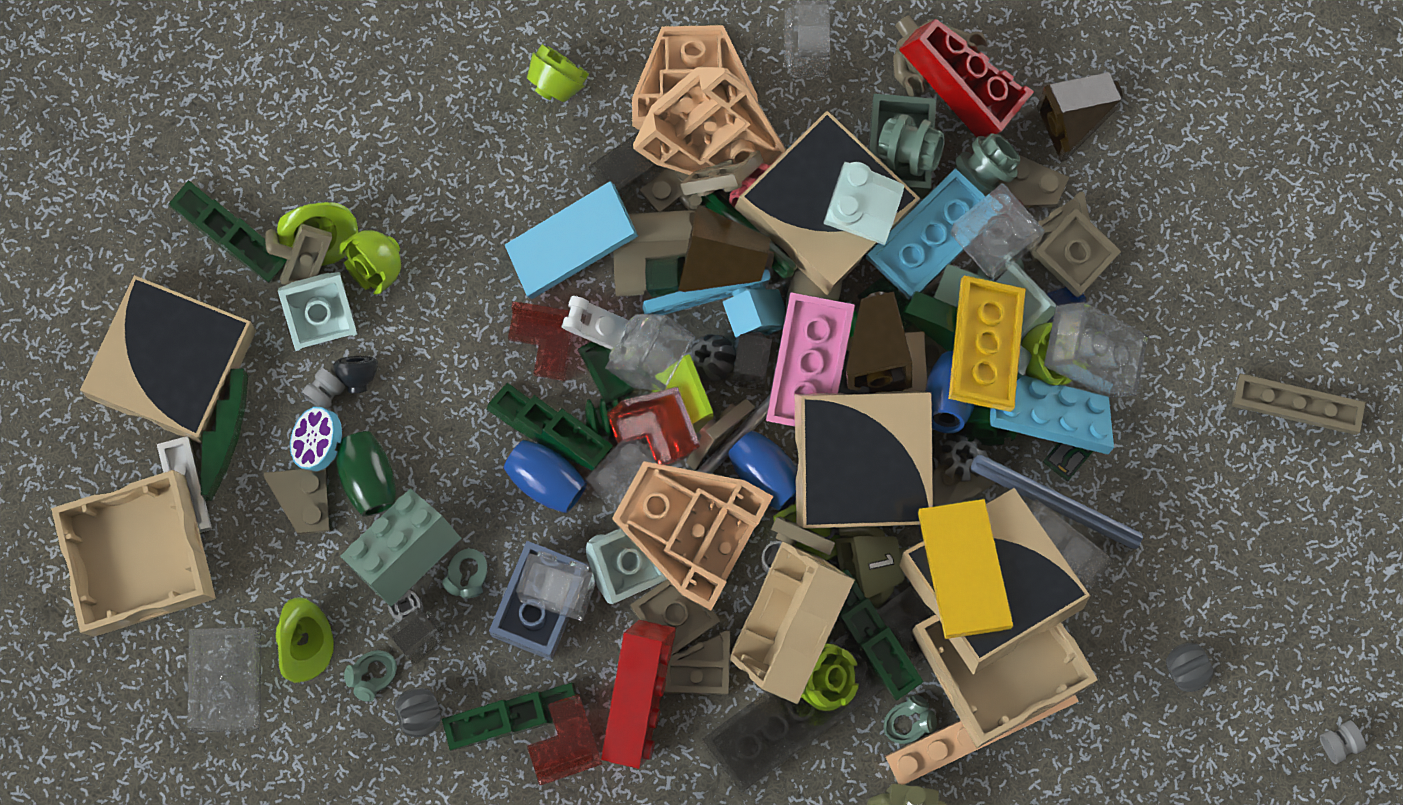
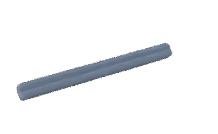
[971,455,1143,549]

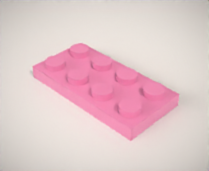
[766,292,855,426]

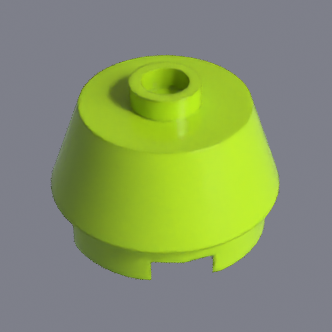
[527,43,589,103]
[801,644,859,711]

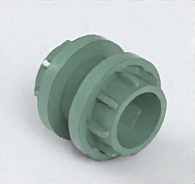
[878,114,944,176]
[956,133,1020,198]

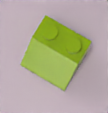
[650,354,713,440]

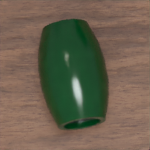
[336,431,396,517]

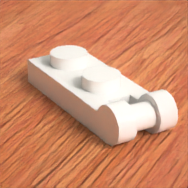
[562,296,648,359]

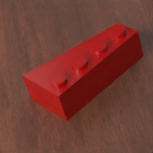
[899,19,1034,137]
[601,620,677,769]

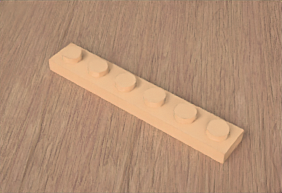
[885,695,1079,785]

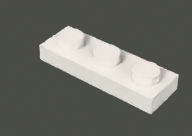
[157,436,212,533]

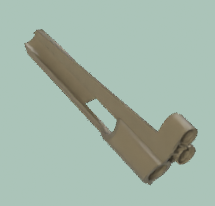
[613,205,917,297]

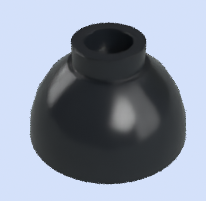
[333,356,378,393]

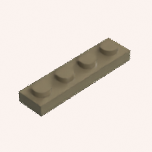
[1232,373,1366,435]

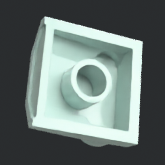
[823,162,904,245]
[278,272,357,351]
[586,528,667,604]

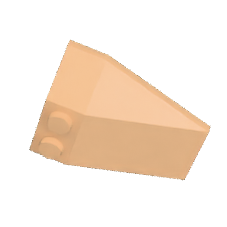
[632,25,758,130]
[633,67,787,177]
[612,461,773,611]

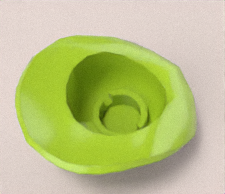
[277,202,358,266]
[275,597,334,683]

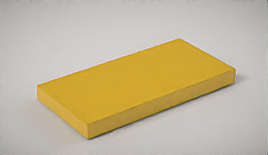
[948,275,1026,412]
[918,499,1013,639]

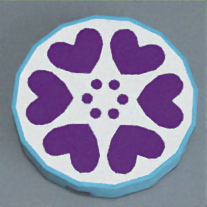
[290,407,342,471]

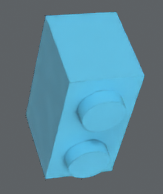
[723,286,785,338]

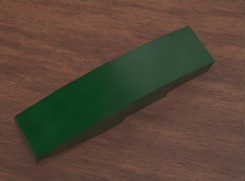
[168,180,287,283]
[902,291,1032,380]
[200,369,249,501]
[486,383,613,470]
[838,568,924,701]
[442,683,582,751]

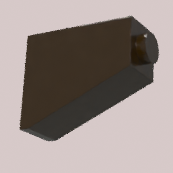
[1037,72,1123,162]
[678,205,774,292]
[846,292,912,393]

